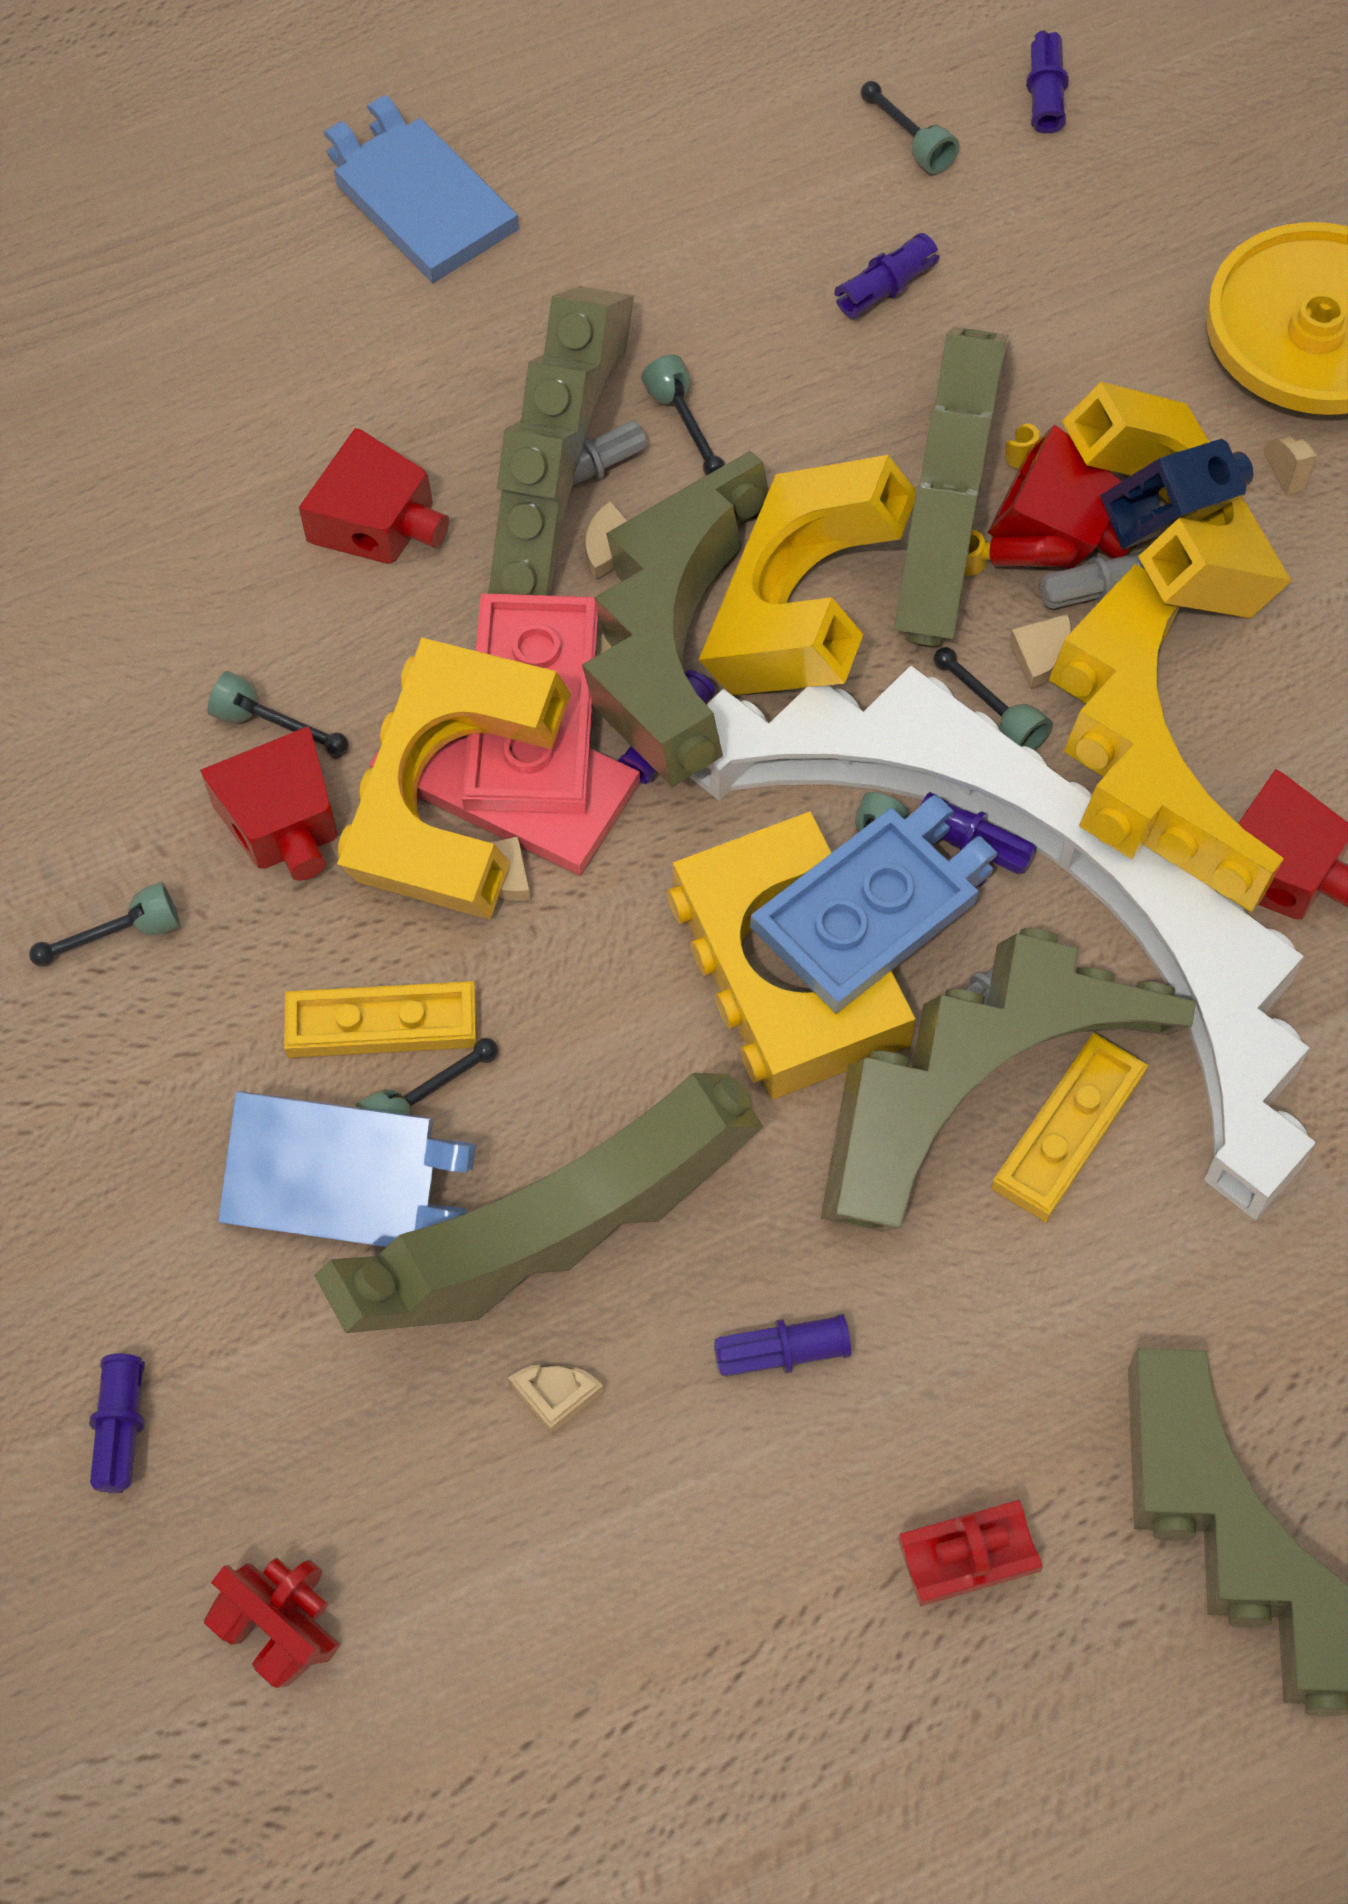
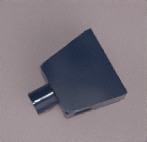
[1100,438,1254,550]

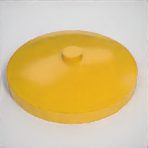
[1206,222,1348,415]

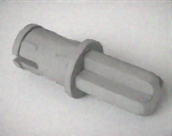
[572,421,647,486]
[1039,550,1145,609]

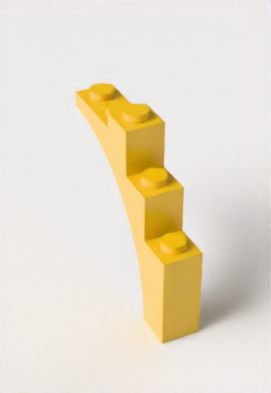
[1048,564,1284,913]

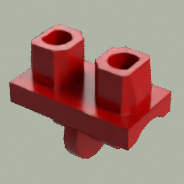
[898,1499,1043,1607]
[204,1558,341,1688]

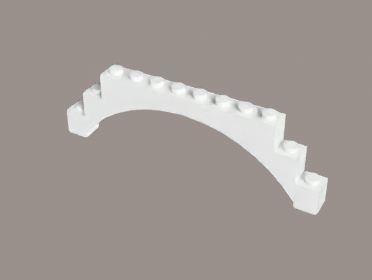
[689,666,1316,1221]

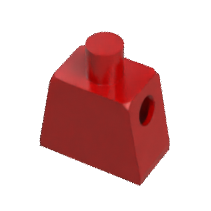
[299,427,449,564]
[200,726,338,881]
[1238,769,1348,919]

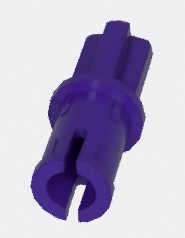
[1026,30,1069,133]
[919,792,1036,874]
[714,1314,851,1377]
[89,1353,145,1494]

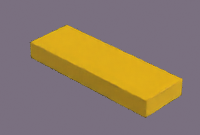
[284,981,477,1058]
[991,1032,1149,1223]

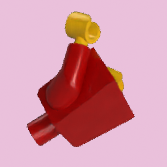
[965,423,1131,576]

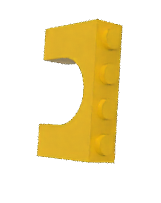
[1062,381,1292,618]
[698,455,916,695]
[337,637,571,920]
[666,811,916,1100]

